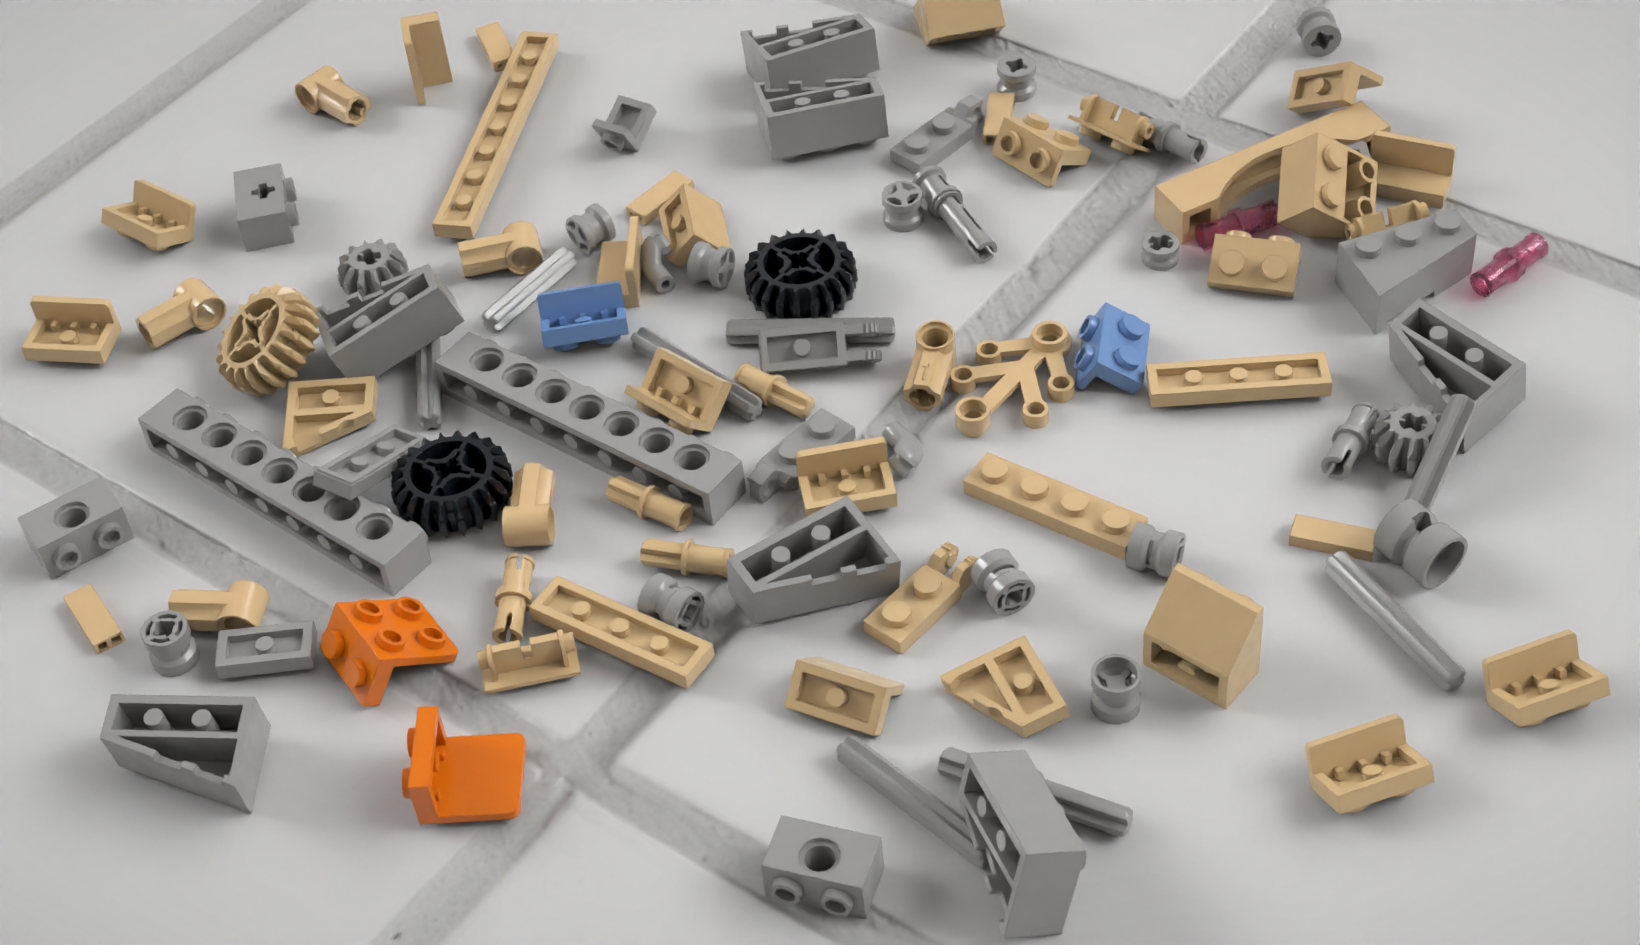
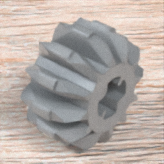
[337,239,409,297]
[1371,400,1442,478]

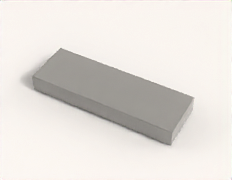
[313,424,429,500]

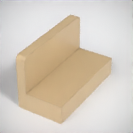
[400,11,453,105]
[1287,61,1384,114]
[1370,130,1456,209]
[659,183,731,268]
[597,216,643,308]
[784,657,905,736]

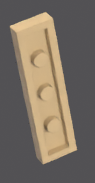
[1146,352,1332,408]
[963,452,1148,560]
[529,576,715,689]

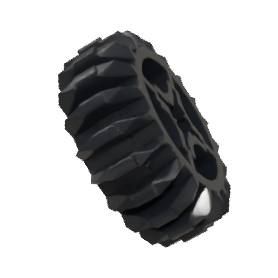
[744,228,858,319]
[391,430,513,539]

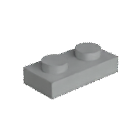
[215,620,317,679]

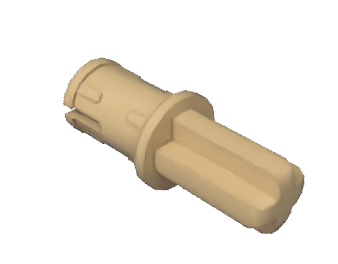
[734,363,815,419]
[605,476,693,531]
[640,538,735,578]

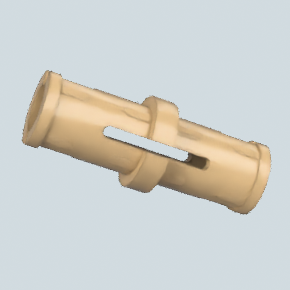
[492,553,535,644]

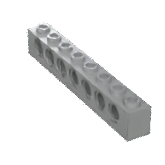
[435,332,746,526]
[138,388,432,596]

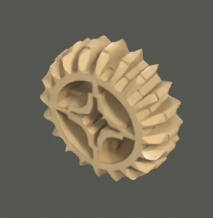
[216,283,321,398]

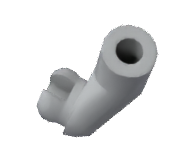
[641,234,675,293]
[882,421,923,477]

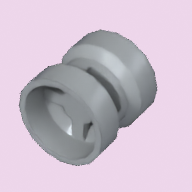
[1126,522,1186,578]
[970,548,1035,616]
[637,573,704,633]
[140,610,200,677]
[1091,654,1141,724]

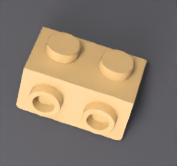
[992,113,1092,186]
[101,179,196,251]
[1207,230,1302,297]
[21,296,122,364]
[624,347,732,435]
[795,436,898,517]
[1482,630,1610,727]
[1305,714,1434,814]

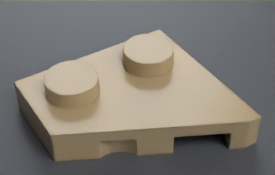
[282,376,379,457]
[940,635,1070,738]

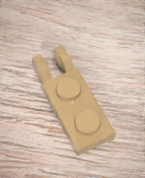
[863,542,978,654]

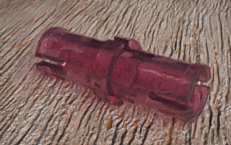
[1194,200,1280,250]
[1470,232,1549,297]

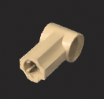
[294,65,371,126]
[458,221,543,278]
[135,278,227,350]
[903,320,957,411]
[502,463,555,547]
[168,580,270,632]

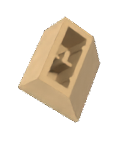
[913,0,1005,46]
[1277,132,1378,239]
[1143,563,1264,709]

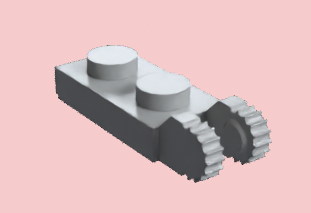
[758,322,882,374]

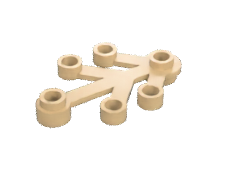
[950,321,1075,437]

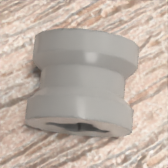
[1296,7,1341,57]
[997,53,1036,102]
[882,181,924,232]
[565,203,616,254]
[687,241,735,289]

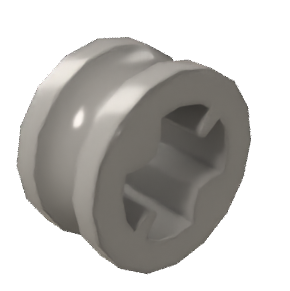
[1141,230,1180,271]

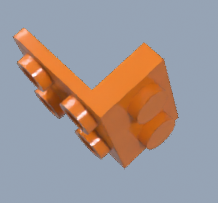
[319,597,458,707]
[402,706,526,825]

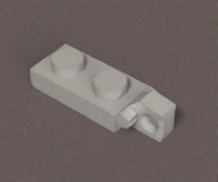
[890,95,984,174]
[747,408,856,504]

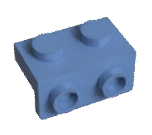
[537,281,629,351]
[1073,302,1150,395]

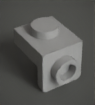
[592,95,657,152]

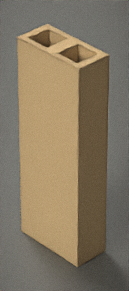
[475,22,513,72]
[983,92,1015,145]
[626,170,694,226]
[1289,514,1376,562]
[63,583,126,655]

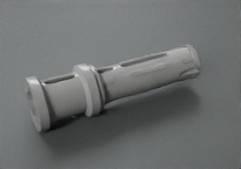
[912,165,997,263]

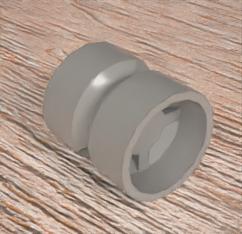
[1373,499,1468,589]

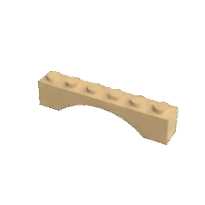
[1154,101,1391,245]

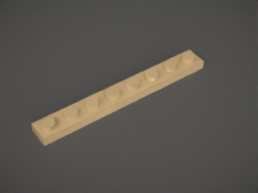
[432,31,560,239]

